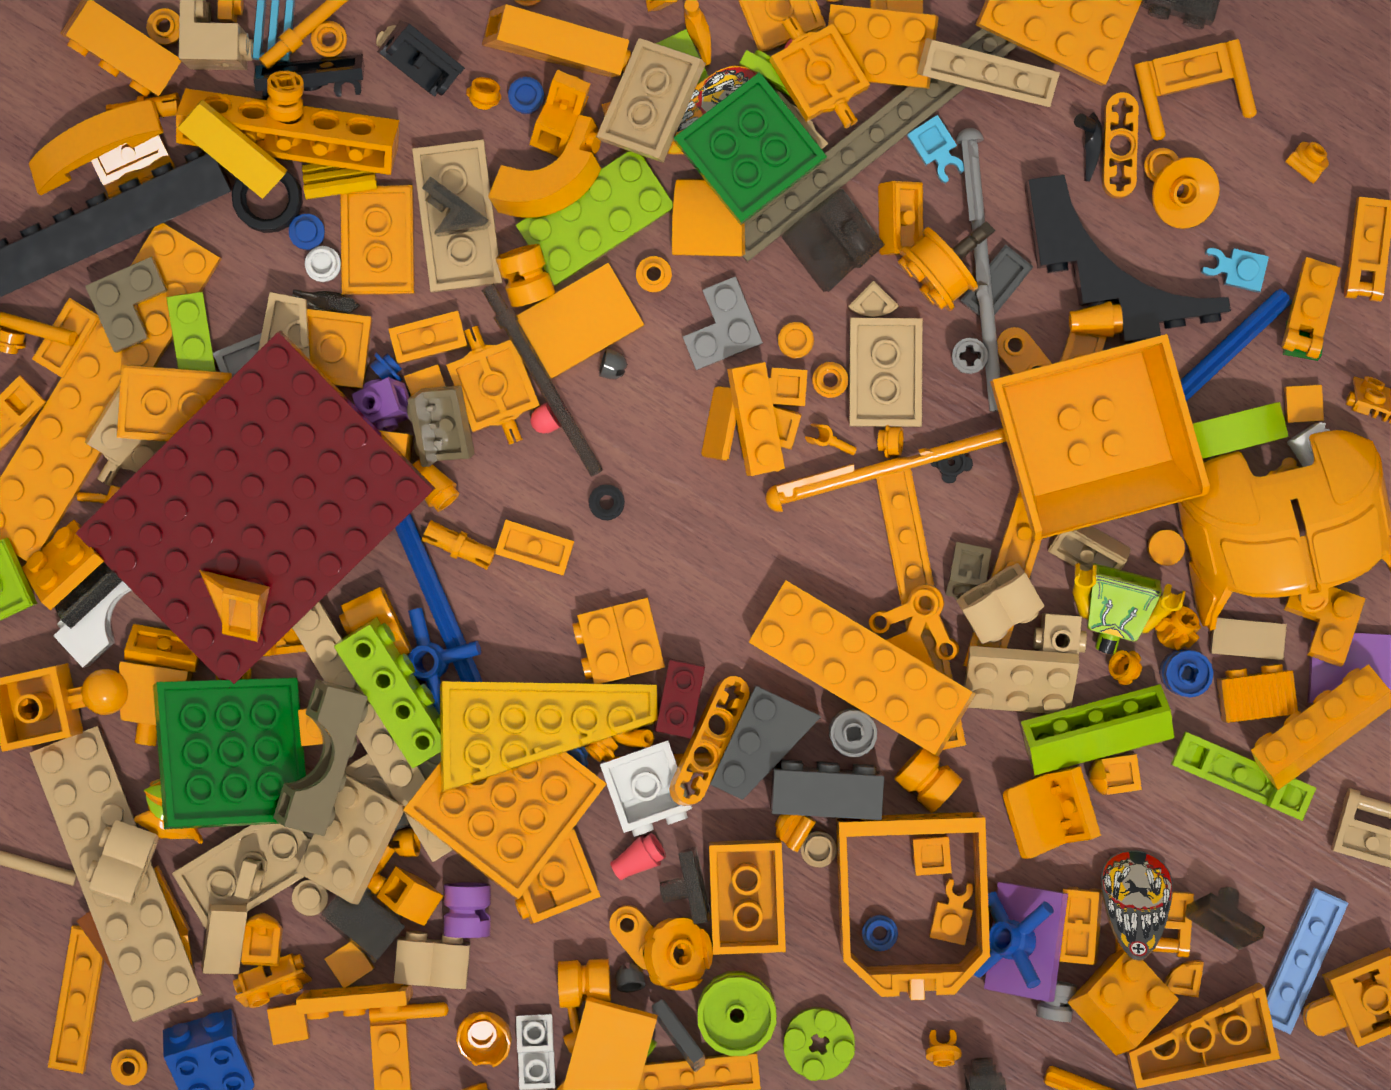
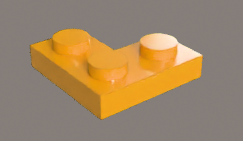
[1284,587,1366,667]

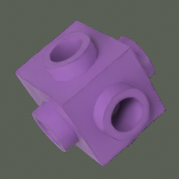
[352,377,409,432]

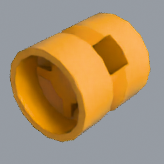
[495,244,555,307]
[894,747,963,813]
[558,958,611,1008]

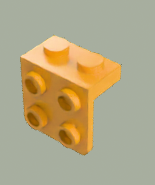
[1003,766,1101,859]

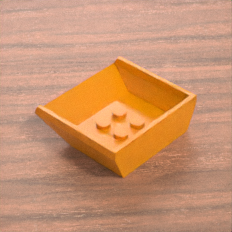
[990,334,1210,541]

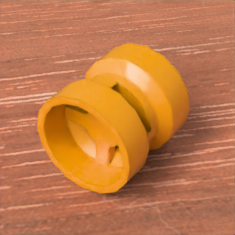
[267,71,304,122]

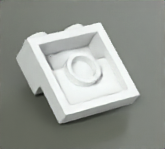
[600,740,693,837]

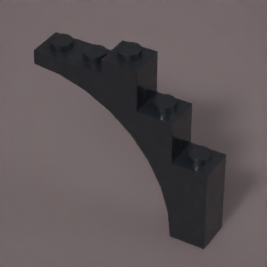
[1025,174,1231,343]

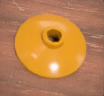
[1152,157,1220,229]

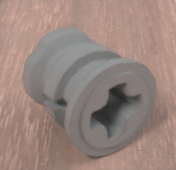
[951,338,988,374]

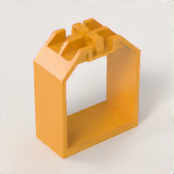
[836,812,990,1000]

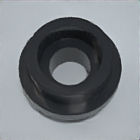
[589,484,625,520]

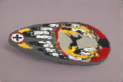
[1100,850,1173,960]

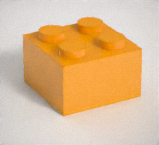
[1067,949,1179,1056]

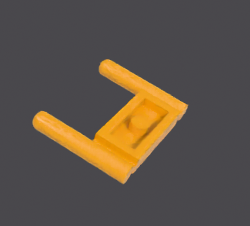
[1134,39,1257,141]
[369,1002,449,1090]

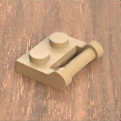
[1331,788,1391,868]

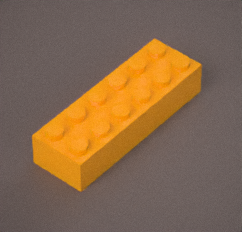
[749,580,976,756]

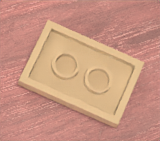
[596,38,706,163]
[849,318,923,427]
[964,646,1079,714]
[296,775,405,905]

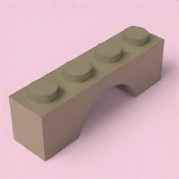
[273,679,368,836]

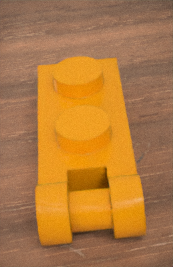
[1344,197,1391,302]
[1281,257,1341,359]

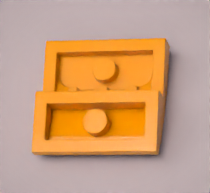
[672,179,746,256]

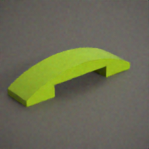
[1171,731,1316,821]

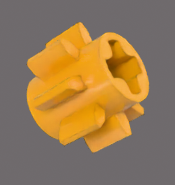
[1155,606,1201,651]

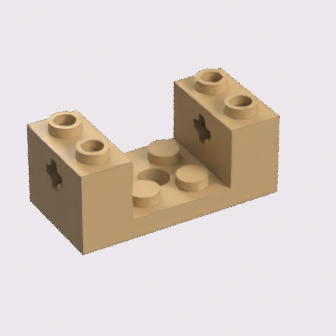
[179,0,254,70]

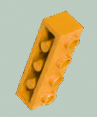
[1251,664,1391,790]

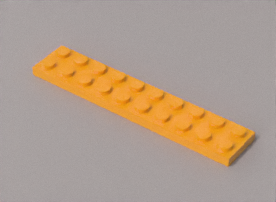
[0,223,222,561]

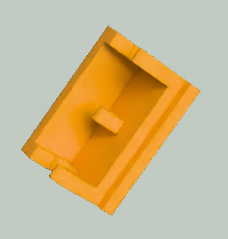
[1059,887,1102,965]

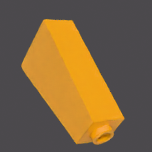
[482,4,631,78]

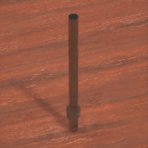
[481,283,603,477]

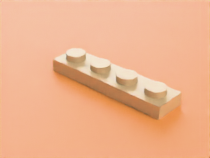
[917,38,1060,107]

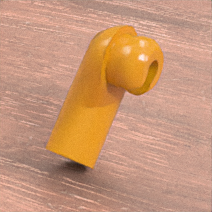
[611,729,654,748]

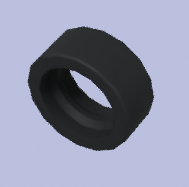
[232,171,303,233]

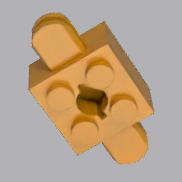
[1302,947,1391,1047]

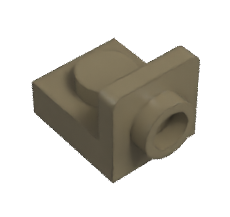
[945,542,992,600]

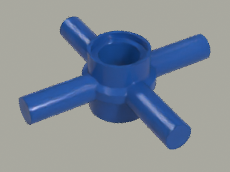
[408,608,481,715]
[974,892,1054,989]

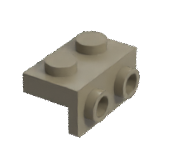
[407,385,475,467]

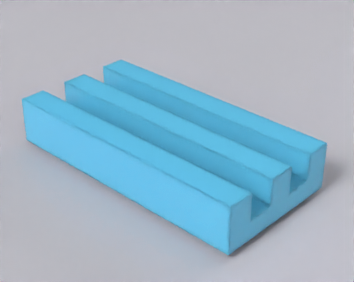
[253,0,295,62]

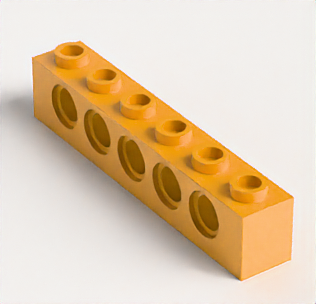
[176,88,400,175]

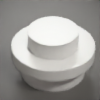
[305,246,341,282]

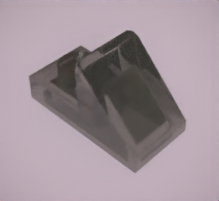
[422,176,491,237]

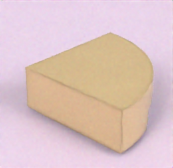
[848,281,899,317]

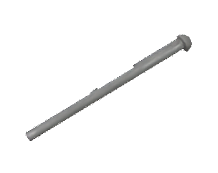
[956,128,1001,412]

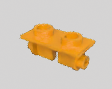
[233,953,312,1008]

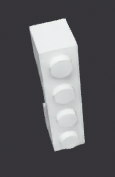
[53,572,132,668]

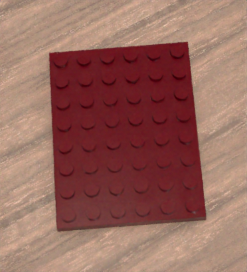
[76,330,436,689]

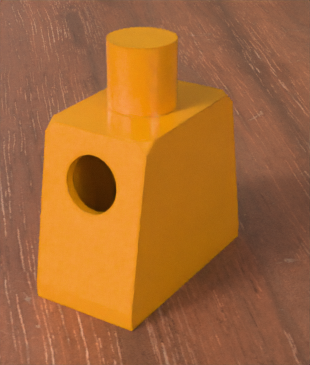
[119,660,193,746]

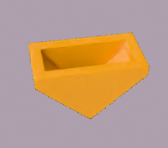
[199,570,270,642]

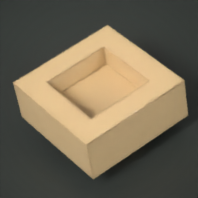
[234,858,265,900]

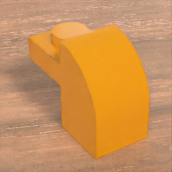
[529,70,591,157]

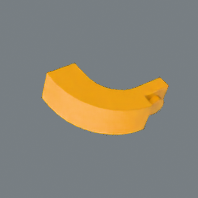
[488,115,601,218]

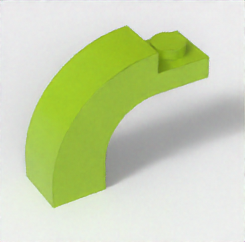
[1193,402,1289,459]

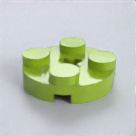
[783,1007,855,1081]

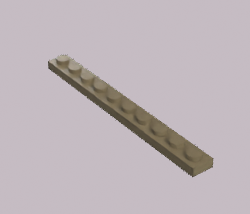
[742,28,1018,263]

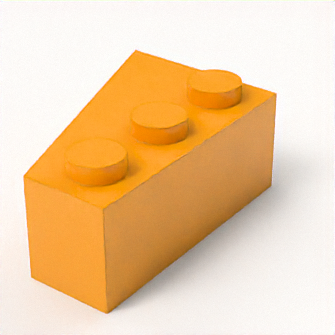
[60,0,181,97]

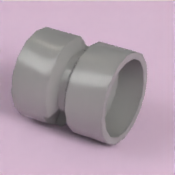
[829,708,877,757]

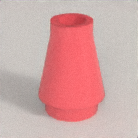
[610,833,666,880]

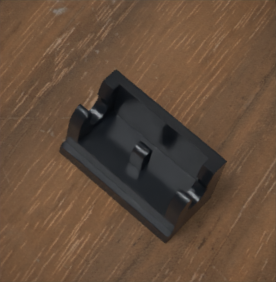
[377,20,465,97]

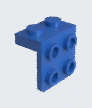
[163,1009,254,1090]

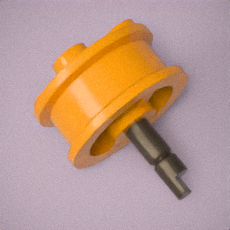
[897,221,995,311]

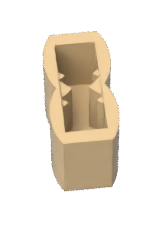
[956,563,1044,644]
[86,820,159,906]
[394,931,471,989]

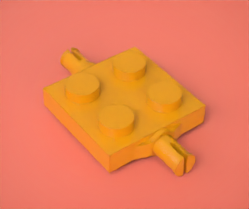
[769,16,870,128]
[446,326,540,445]

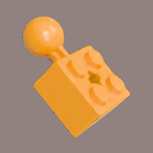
[0,663,128,752]

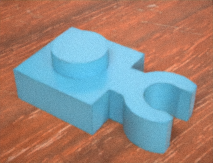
[907,115,964,184]
[1201,248,1269,293]

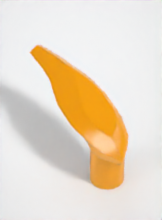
[684,0,711,66]

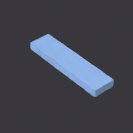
[1266,888,1349,1035]

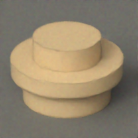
[801,831,837,868]
[292,879,328,916]

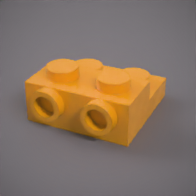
[572,597,665,684]
[514,829,601,924]

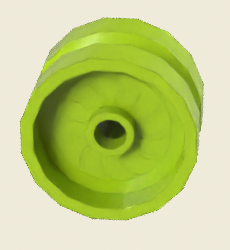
[698,971,777,1056]

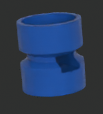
[1159,649,1214,698]

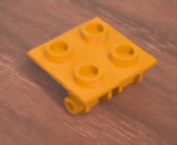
[1345,376,1391,424]

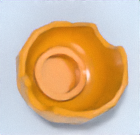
[456,1011,512,1067]

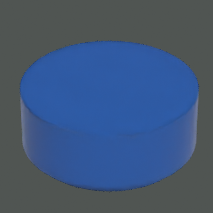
[508,77,545,114]

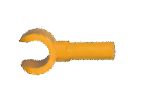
[805,423,857,455]
[77,485,120,504]
[563,1007,580,1053]

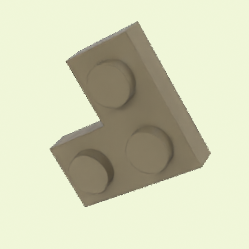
[85,257,168,353]

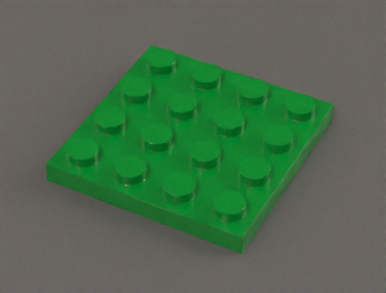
[153,678,306,829]

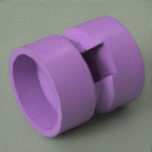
[444,882,491,938]

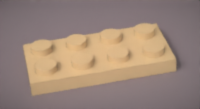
[412,139,503,293]

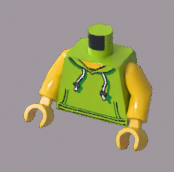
[1072,563,1186,654]

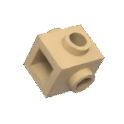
[1033,613,1087,654]

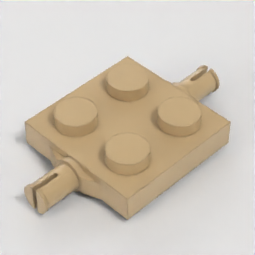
[85,385,167,486]

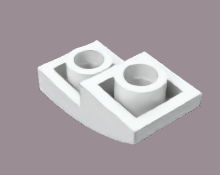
[516,1014,556,1090]

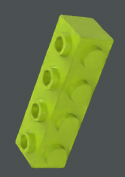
[334,617,441,769]
[1021,684,1174,775]

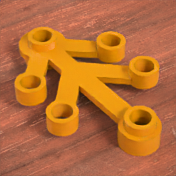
[869,584,959,673]

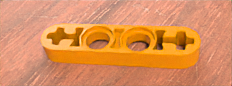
[669,676,750,806]

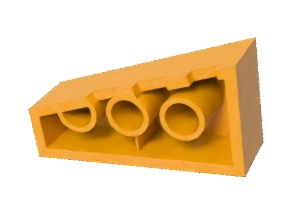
[1127,982,1280,1089]

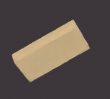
[1210,618,1287,660]
[201,904,247,974]

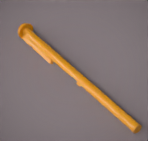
[765,428,1007,512]

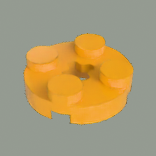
[644,918,713,991]

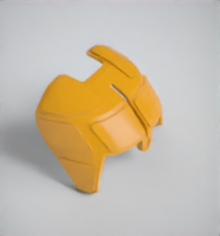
[1178,430,1391,631]

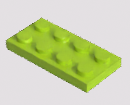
[516,151,673,286]

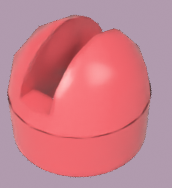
[530,402,561,434]

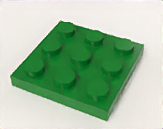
[674,72,827,225]

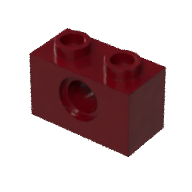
[656,659,705,738]

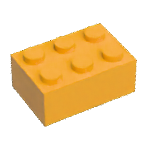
[709,839,786,955]

